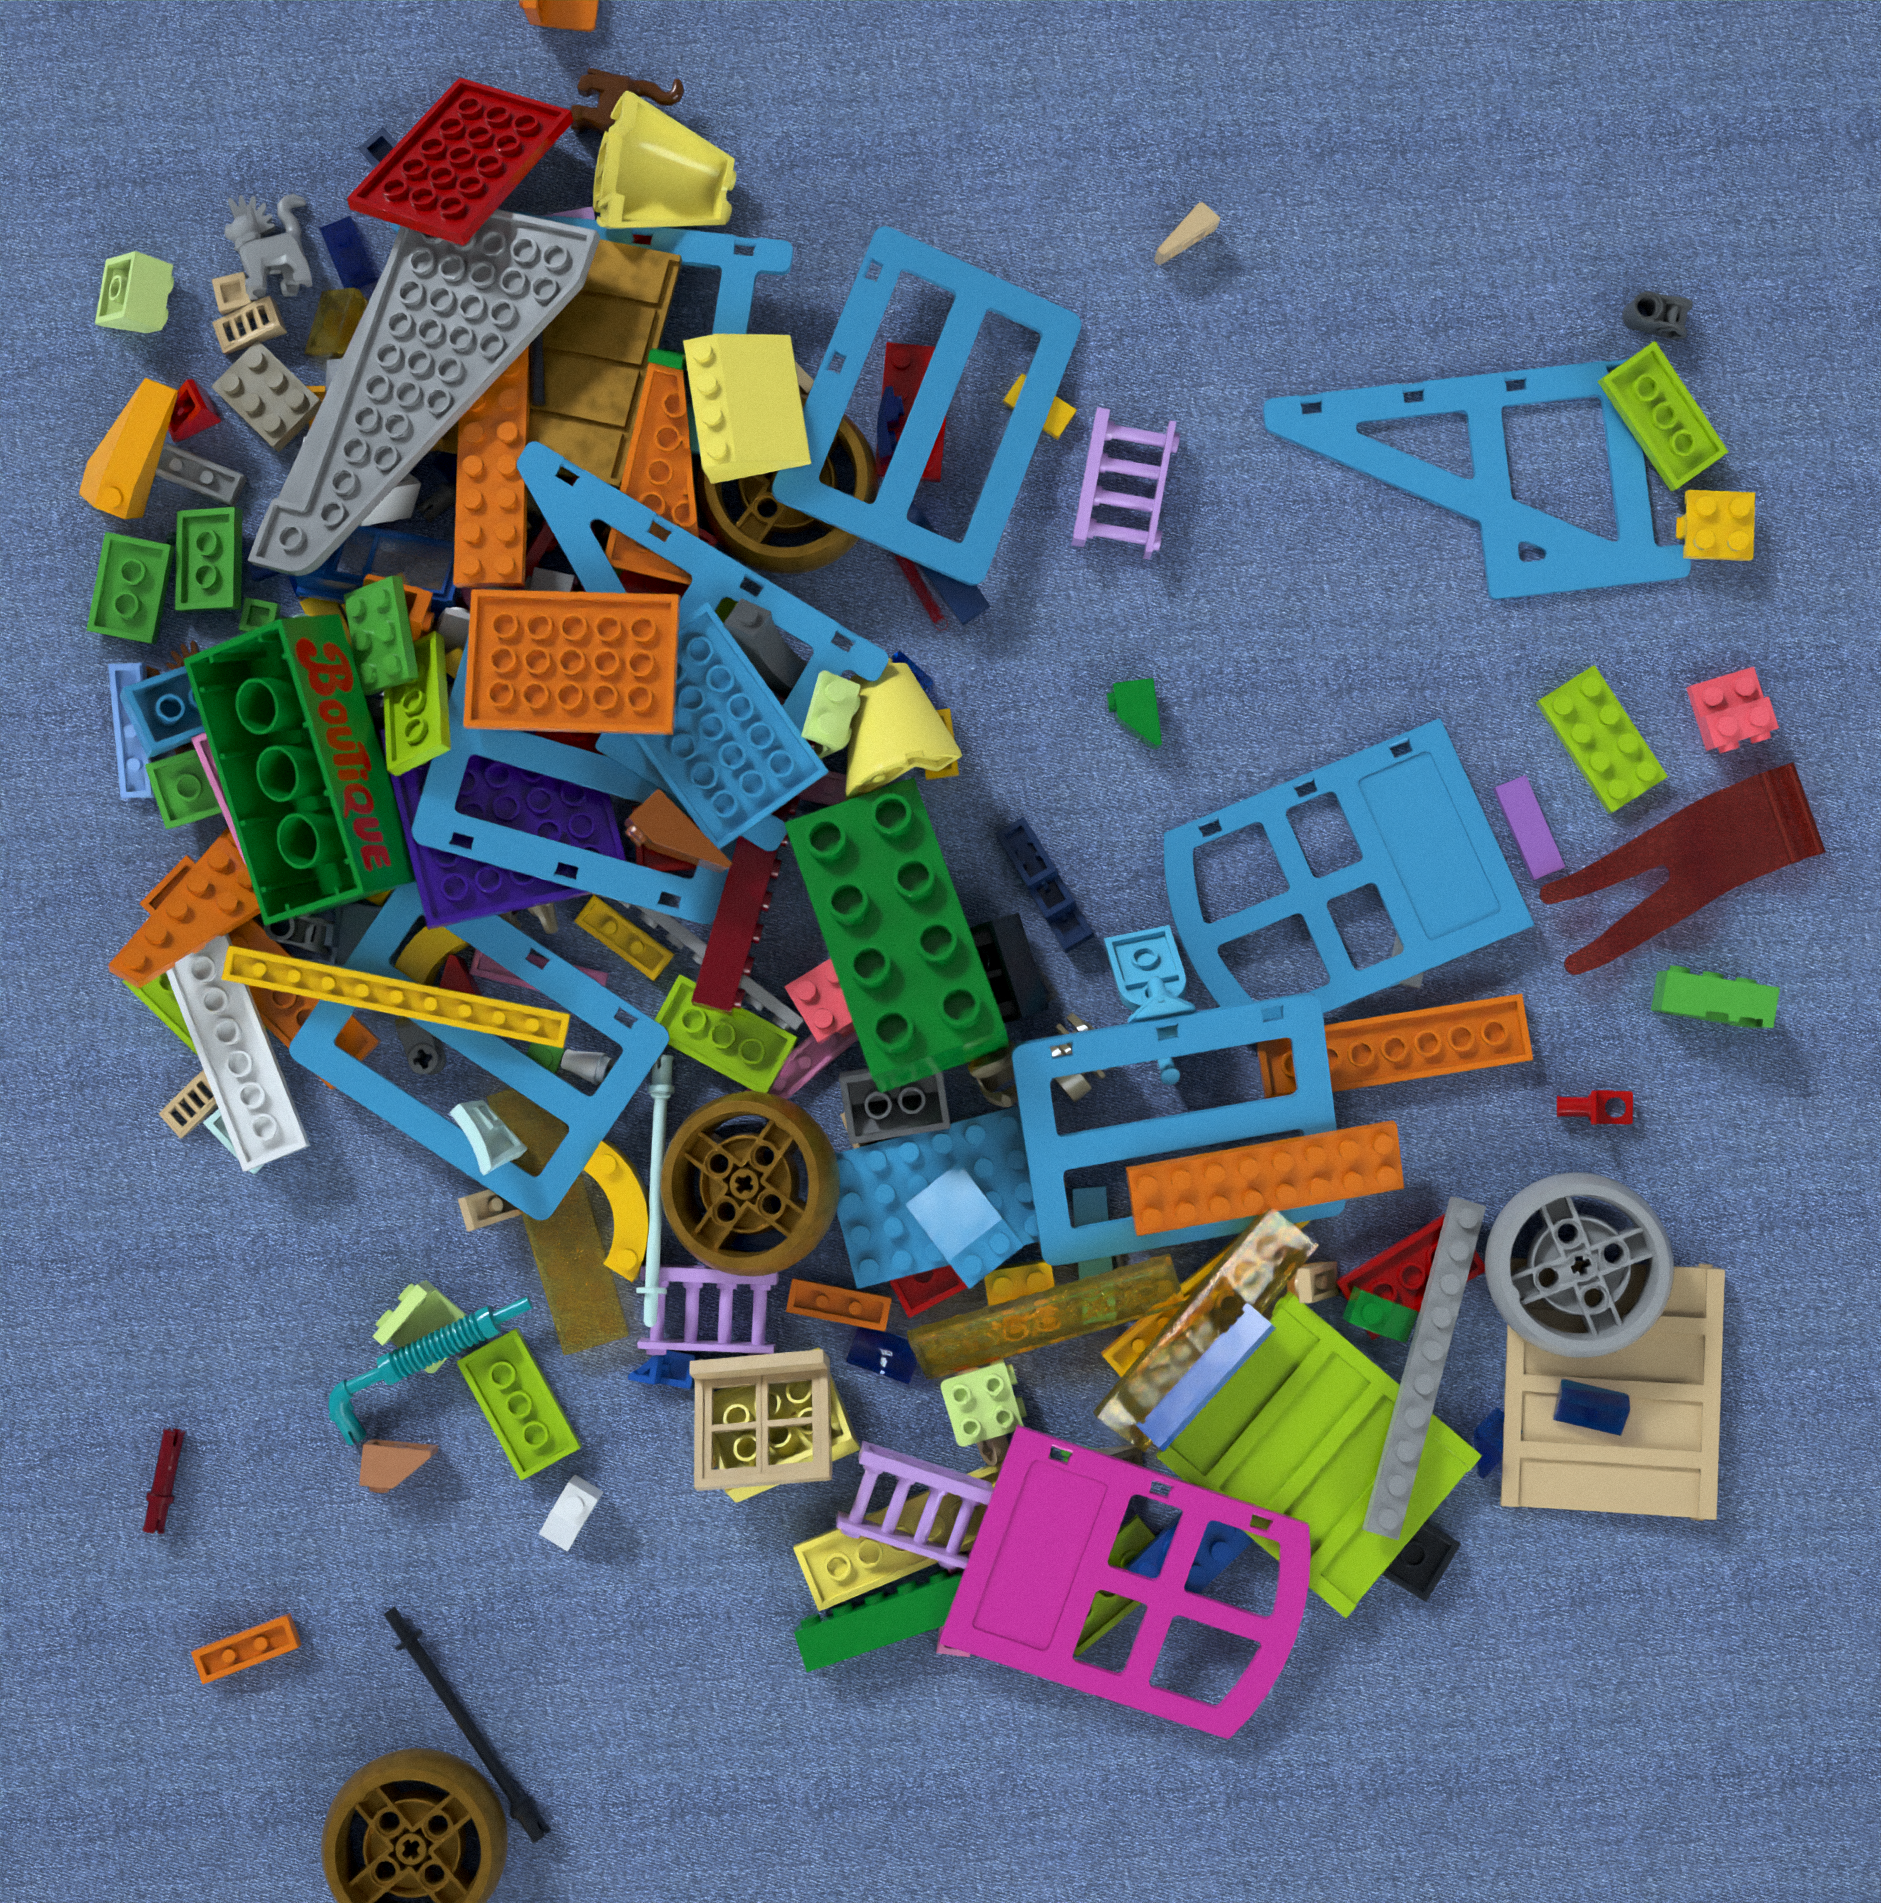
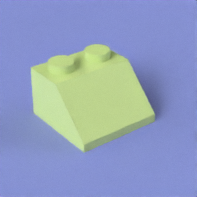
[95,251,174,333]

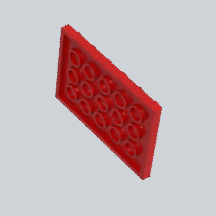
[346,77,573,246]

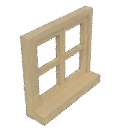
[690,1349,832,1491]

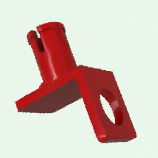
[1557,1090,1633,1125]

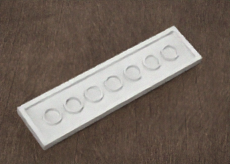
[146,918,311,1172]

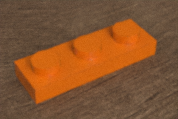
[786,1277,892,1332]
[191,1613,302,1685]

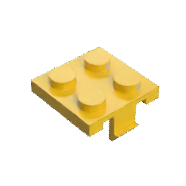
[1676,490,1755,561]

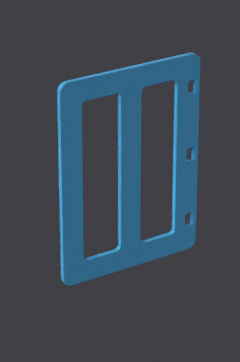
[771,226,1081,586]
[412,635,738,924]
[289,882,670,1220]
[1011,993,1345,1266]

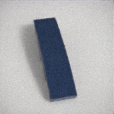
[907,501,990,626]
[995,817,1094,954]

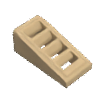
[1154,202,1220,266]
[212,296,287,355]
[159,1070,218,1139]

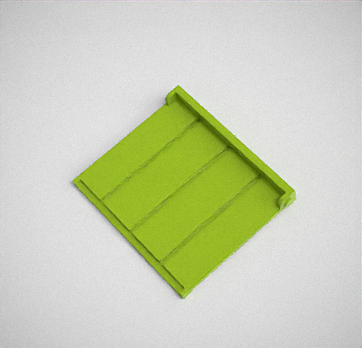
[1156,1291,1482,1618]

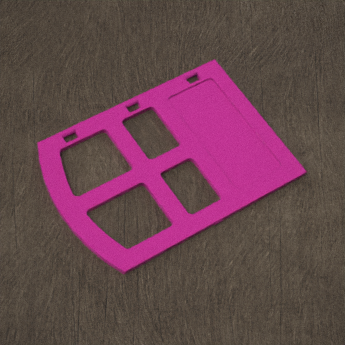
[939,1424,1311,1739]

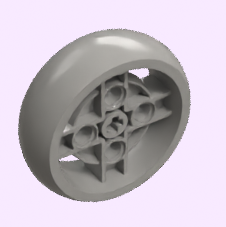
[1485,1172,1674,1358]

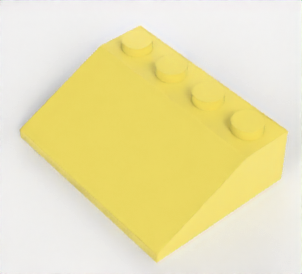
[683,334,812,484]
[713,1347,860,1503]

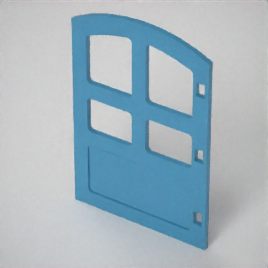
[1163,718,1535,1020]

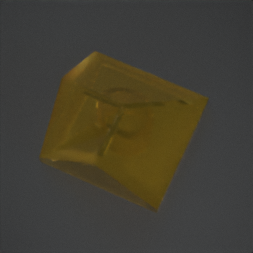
[304,288,369,356]

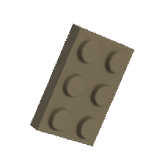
[211,340,322,453]

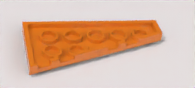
[605,362,699,586]
[108,827,261,988]

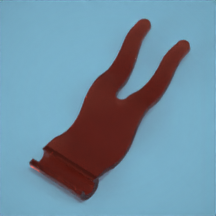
[1539,762,1826,975]

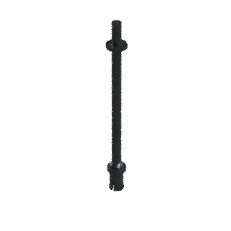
[383,1606,551,1843]

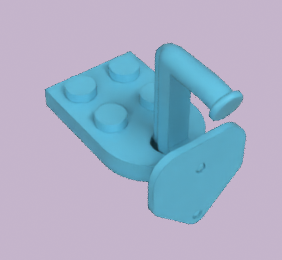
[1104,925,1197,1085]

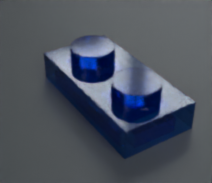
[319,216,378,293]

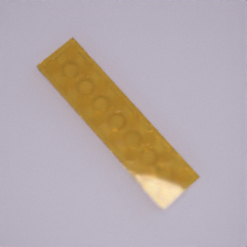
[486,1088,630,1356]
[1093,1205,1319,1453]
[907,1254,1187,1380]

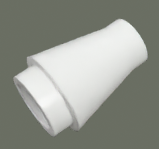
[561,1049,614,1085]

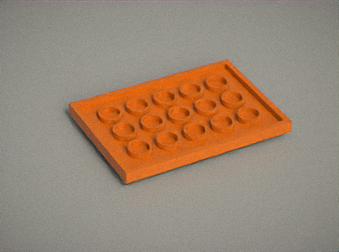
[463,589,681,735]

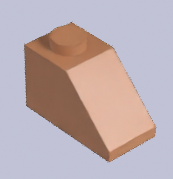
[359,1439,438,1493]

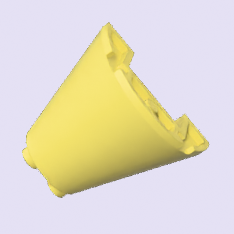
[593,91,736,229]
[845,658,962,801]

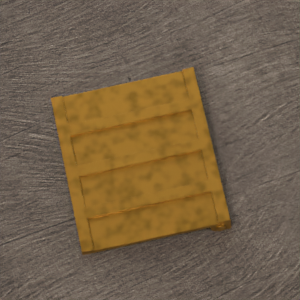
[430,239,682,490]

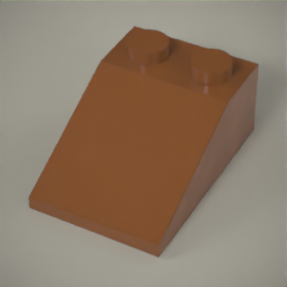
[624,788,733,873]

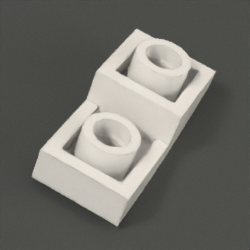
[436,607,470,654]

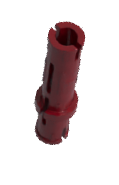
[142,1428,186,1534]

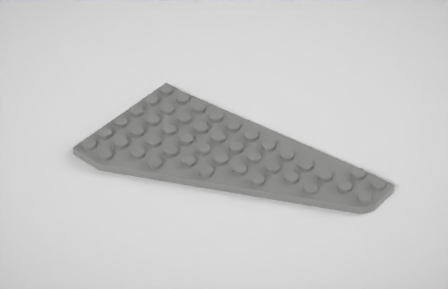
[248,209,600,576]

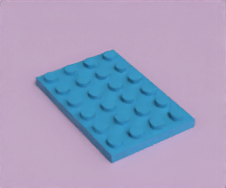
[632,602,829,850]
[835,1105,1039,1289]

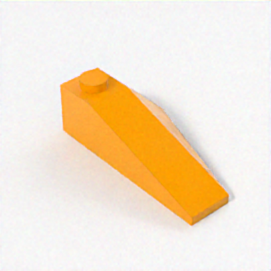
[78,378,179,519]

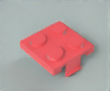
[784,958,856,1045]

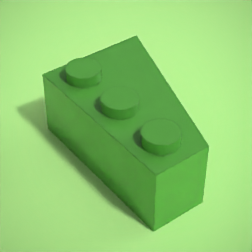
[1651,965,1780,1029]

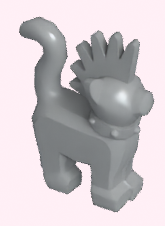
[224,194,312,301]

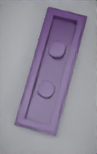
[1493,775,1565,881]

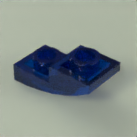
[877,386,905,465]

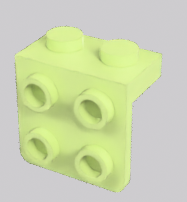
[801,670,861,759]
[372,1280,468,1373]
[941,1357,1027,1447]

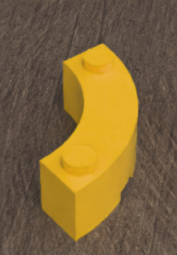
[394,926,470,986]
[583,1139,649,1282]

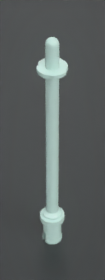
[636,1055,675,1327]

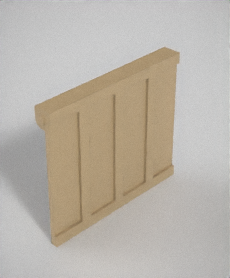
[1500,1257,1725,1521]

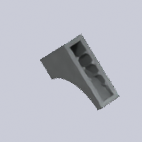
[724,598,808,697]

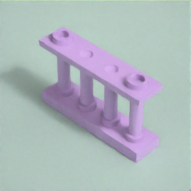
[1071,407,1180,559]
[637,1263,779,1356]
[836,1441,993,1570]

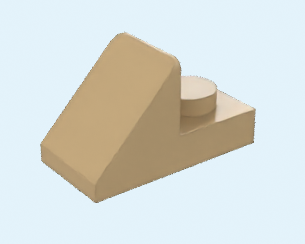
[458,1189,525,1232]
[1286,1261,1339,1303]

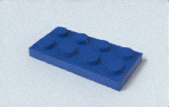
[1122,1512,1254,1619]

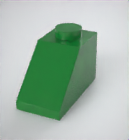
[1106,678,1162,750]
[1342,1286,1418,1343]

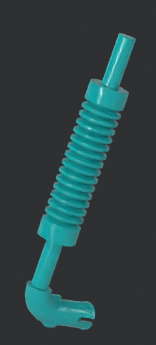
[328,1296,533,1445]

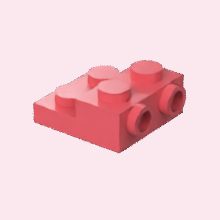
[1686,667,1779,754]

